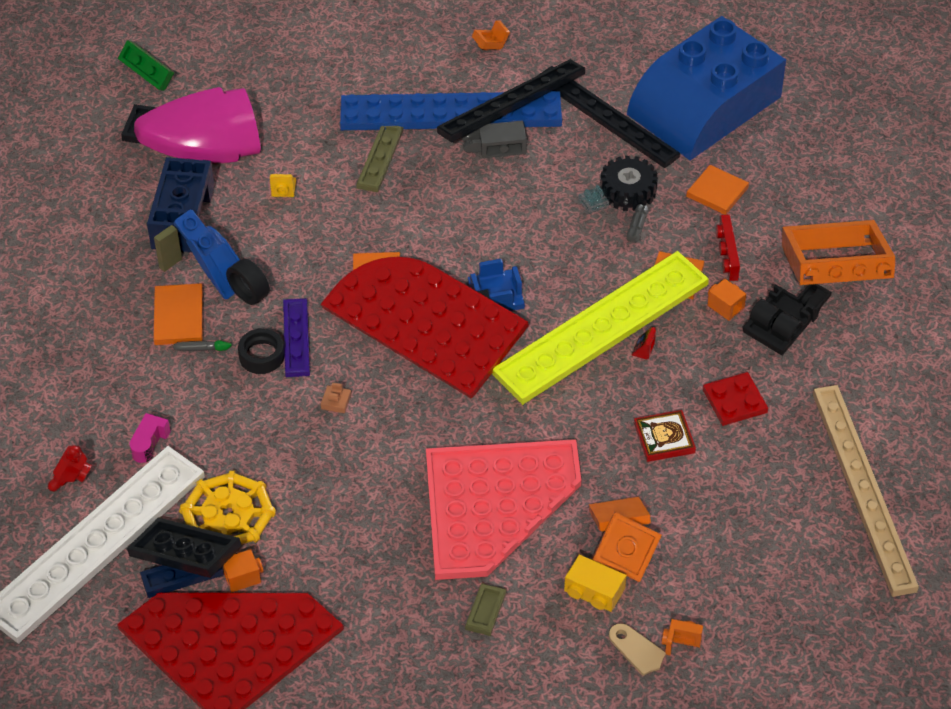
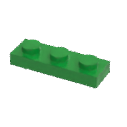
[117,40,174,91]

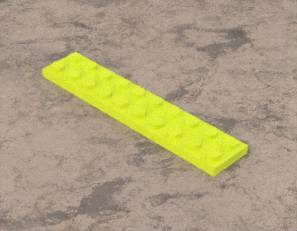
[492,251,709,405]

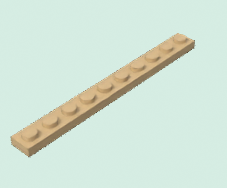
[813,385,919,597]

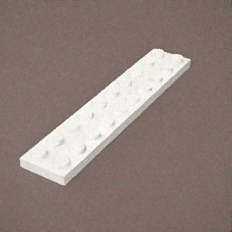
[0,446,205,644]

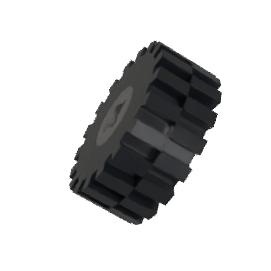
[600,156,658,211]

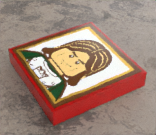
[634,410,696,462]

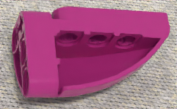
[134,87,261,163]

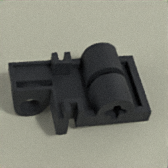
[743,284,831,356]

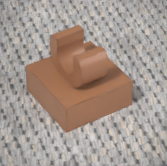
[321,382,351,413]

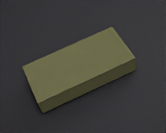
[154,225,182,272]
[465,583,506,636]

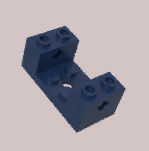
[147,157,215,253]

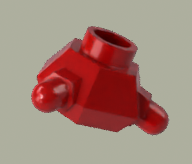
[48,445,92,492]

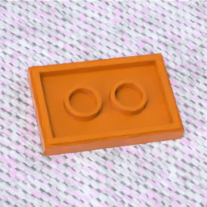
[153,283,203,345]

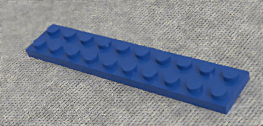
[340,91,562,130]

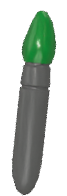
[172,340,232,351]

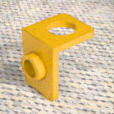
[270,174,296,197]

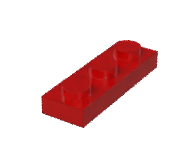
[716,214,740,281]

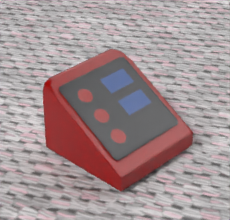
[631,327,656,360]

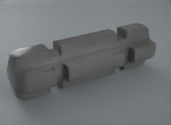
[626,204,648,243]

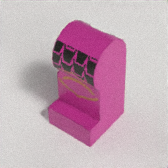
[129,413,171,463]

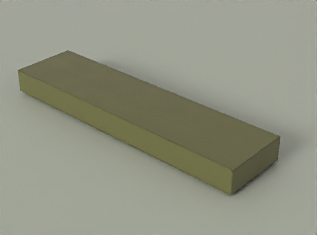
[356,126,403,192]

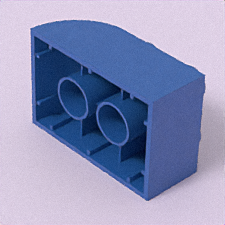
[627,16,786,161]

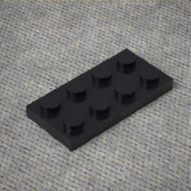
[127,517,242,578]

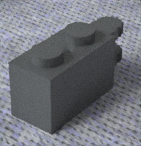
[462,121,527,158]

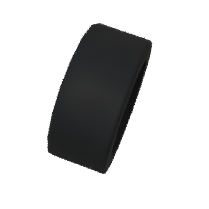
[226,258,270,305]
[238,328,285,374]

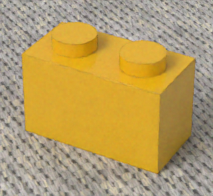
[564,554,626,612]

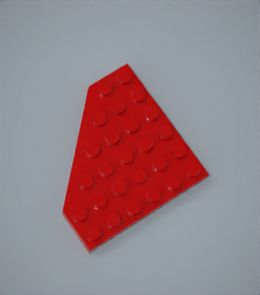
[117,593,344,709]

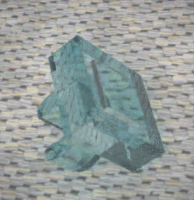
[578,185,609,214]

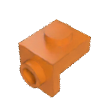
[471,20,510,50]
[661,619,703,655]

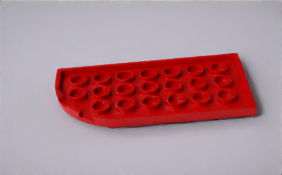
[321,257,529,399]

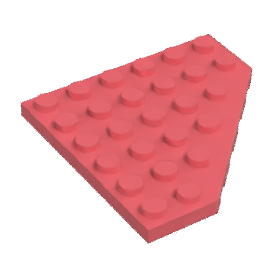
[426,440,581,580]

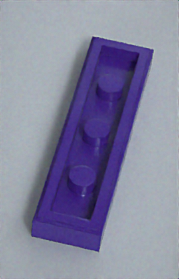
[283,298,310,377]

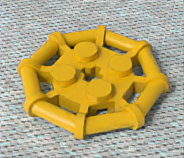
[179,470,276,545]

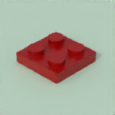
[703,372,768,426]

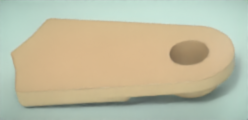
[609,624,666,676]

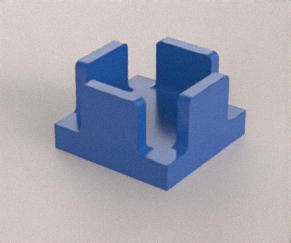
[468,259,525,311]

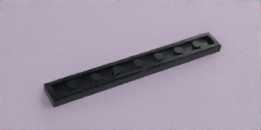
[437,59,585,143]
[537,66,680,168]

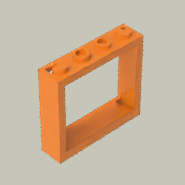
[782,220,895,285]

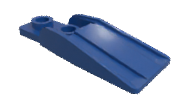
[174,209,240,299]

